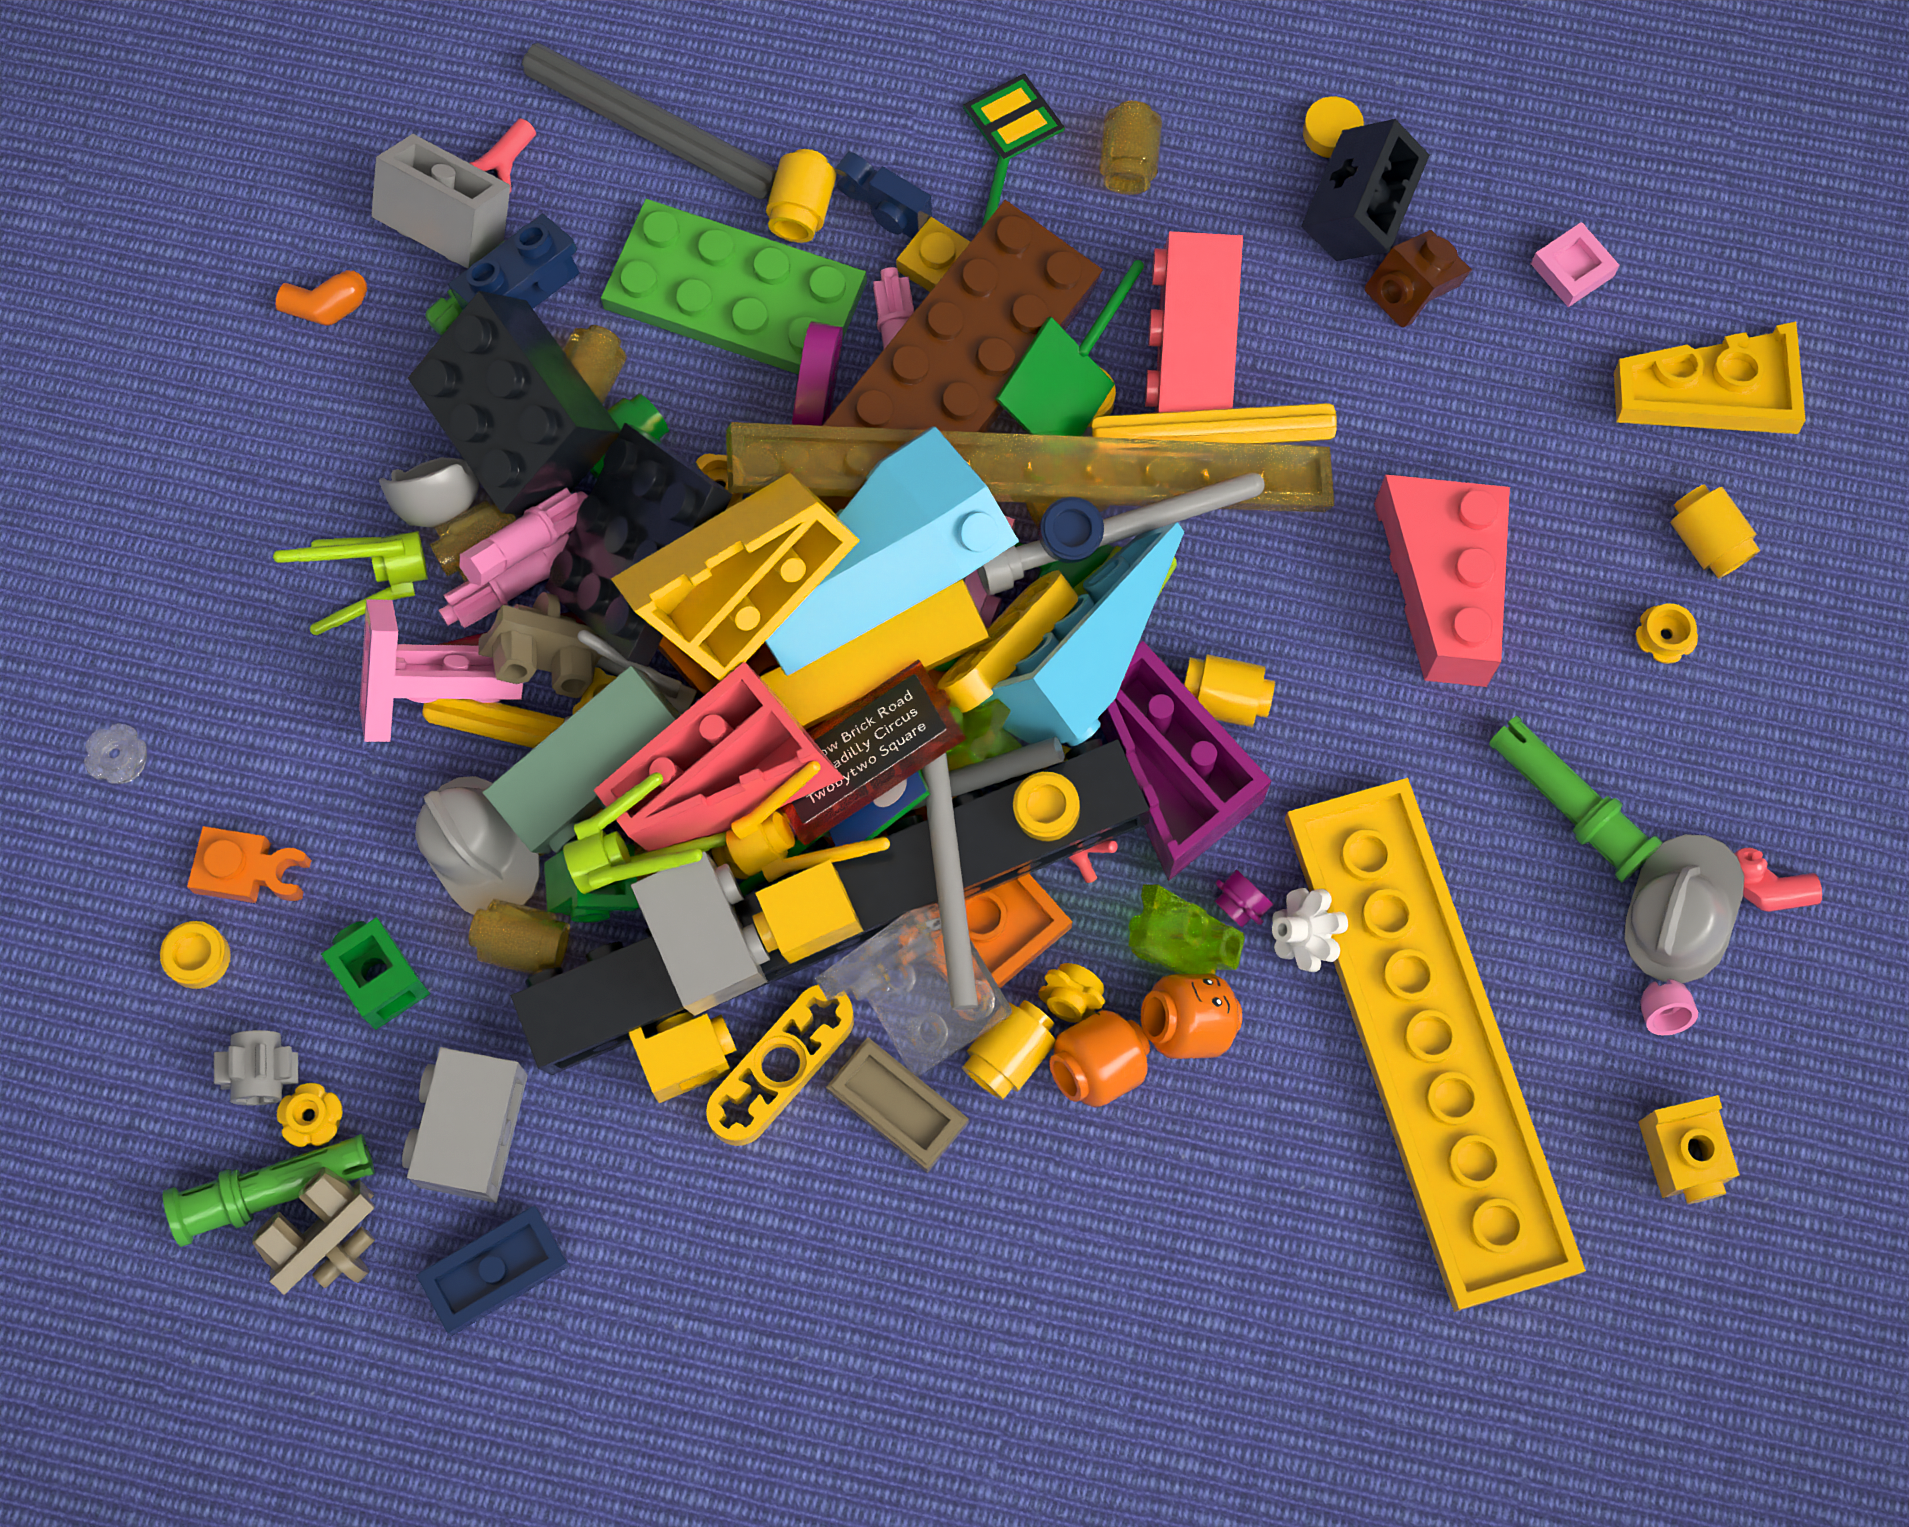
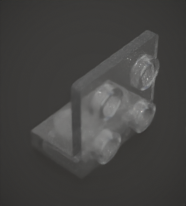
[815,903,1012,1077]

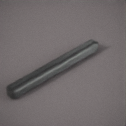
[521,43,777,199]

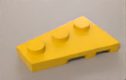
[1614,321,1806,434]

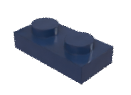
[416,1205,570,1336]

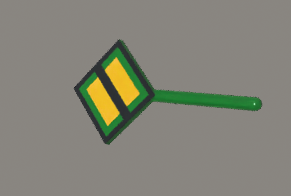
[963,73,1065,228]

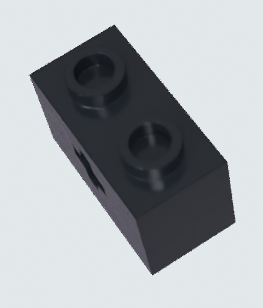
[1301,119,1430,261]

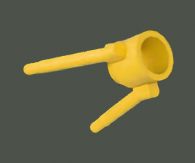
[725,761,890,882]

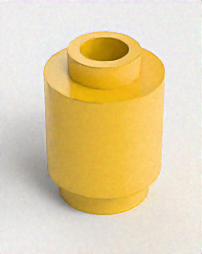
[766,149,837,243]
[1670,484,1761,579]
[1184,654,1275,728]
[962,1000,1056,1100]

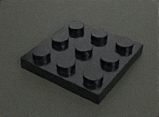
[545,423,733,667]

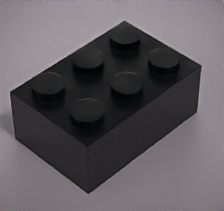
[408,291,621,515]

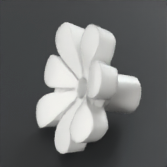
[1272,888,1348,972]

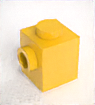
[752,860,863,964]

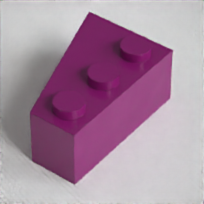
[1097,641,1271,882]

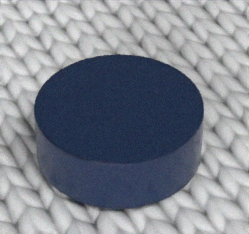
[1038,497,1104,563]

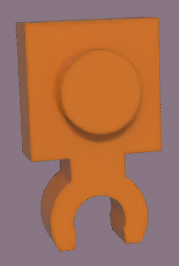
[187,826,311,903]

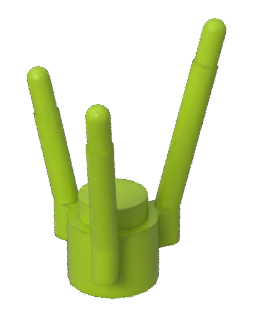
[273,531,428,635]
[563,772,727,894]

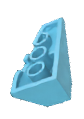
[765,426,1019,676]
[969,522,1184,746]

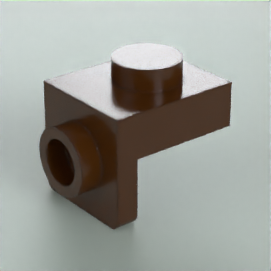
[1365,230,1472,327]

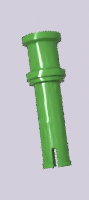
[1489,716,1663,883]
[163,1134,375,1247]

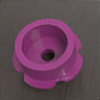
[1215,869,1274,928]

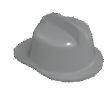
[415,776,540,918]
[1625,834,1745,983]

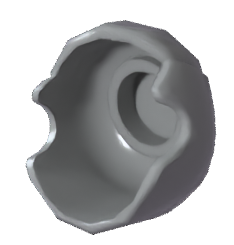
[379,457,479,528]

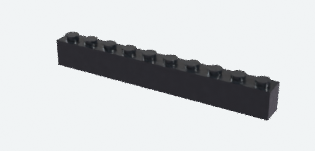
[510,739,1149,1075]

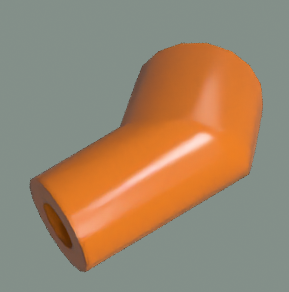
[275,270,367,326]

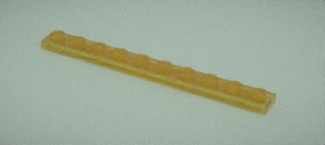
[726,422,1335,512]

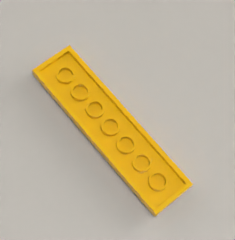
[1284,778,1586,1312]

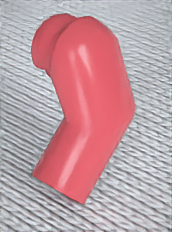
[1734,848,1822,912]

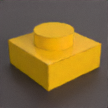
[896,217,970,292]

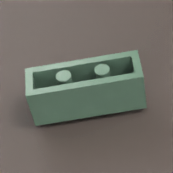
[482,666,681,854]

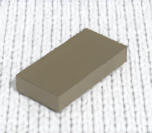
[826,1037,969,1173]

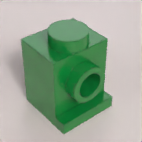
[544,844,639,923]
[321,917,430,1030]

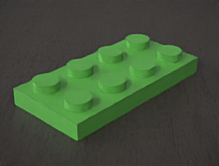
[601,199,867,375]

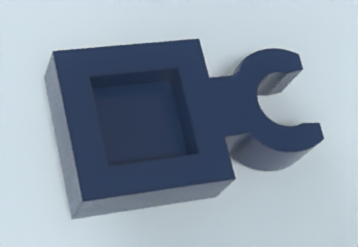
[835,151,932,239]

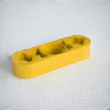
[937,570,1078,713]
[706,984,854,1146]

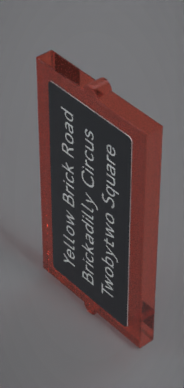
[778,659,967,846]

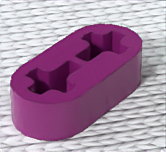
[792,321,843,438]

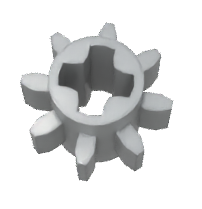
[214,1030,298,1106]

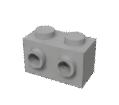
[371,134,510,268]
[631,851,770,1016]
[402,1047,528,1203]

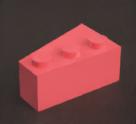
[1145,231,1243,413]
[1374,474,1510,687]
[594,661,844,852]

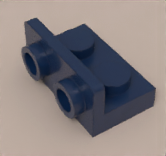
[448,213,580,311]

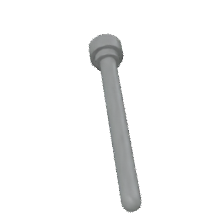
[977,472,1264,596]

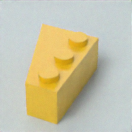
[611,472,860,681]

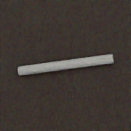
[919,745,978,1010]

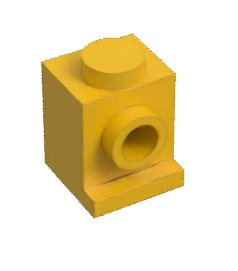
[628,1012,737,1103]
[1638,1095,1740,1204]

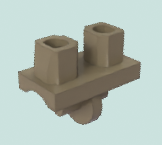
[478,592,603,698]
[252,1167,375,1295]

